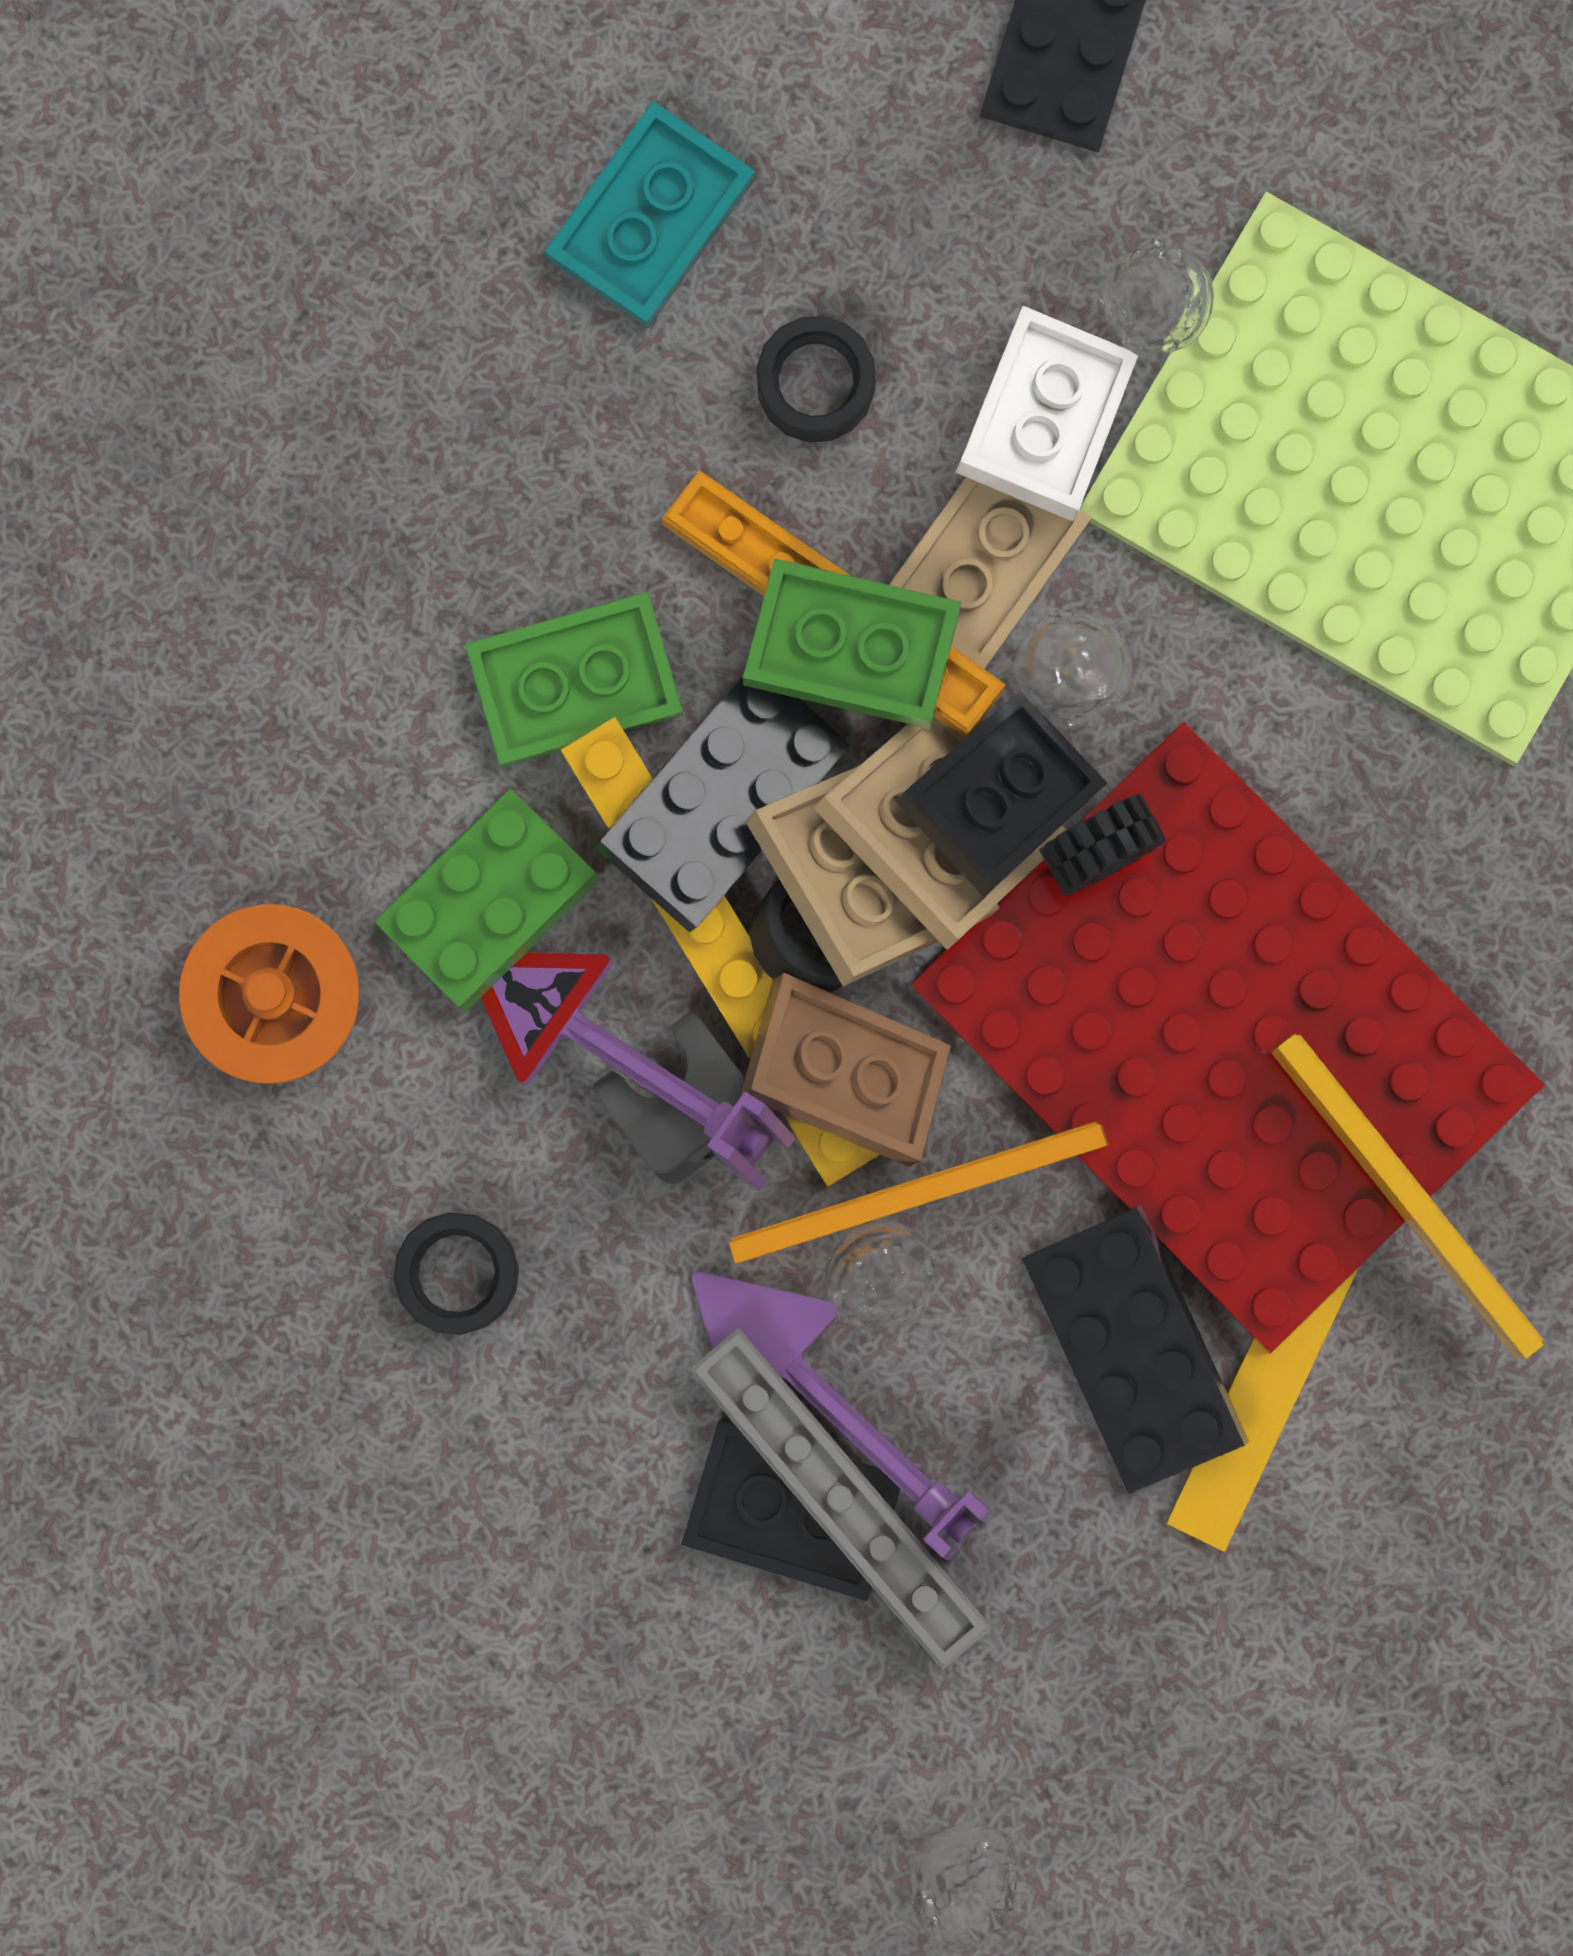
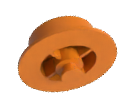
[179,904,360,1084]

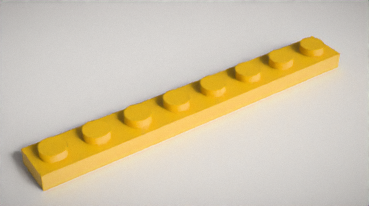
[561,717,880,1187]

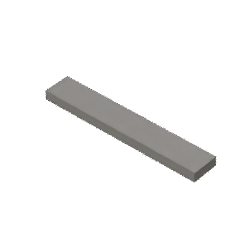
[689,1327,992,1670]

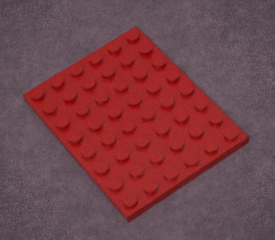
[911,722,1545,1354]

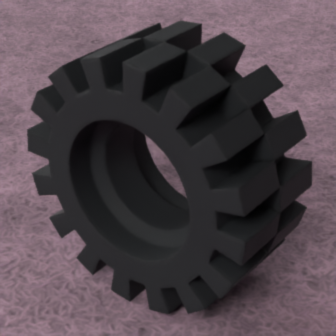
[1039,794,1166,896]

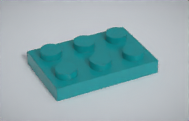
[544,101,756,329]

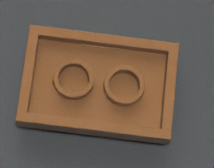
[740,973,951,1167]

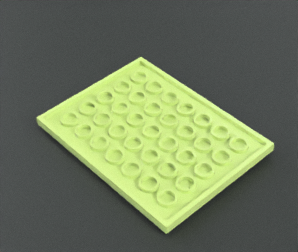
[1080,191,1573,766]

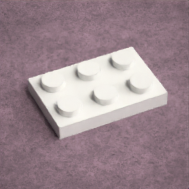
[955,306,1139,521]

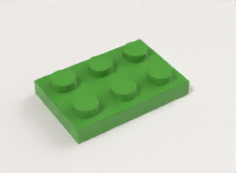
[743,558,961,729]
[465,591,684,769]
[375,788,601,1013]

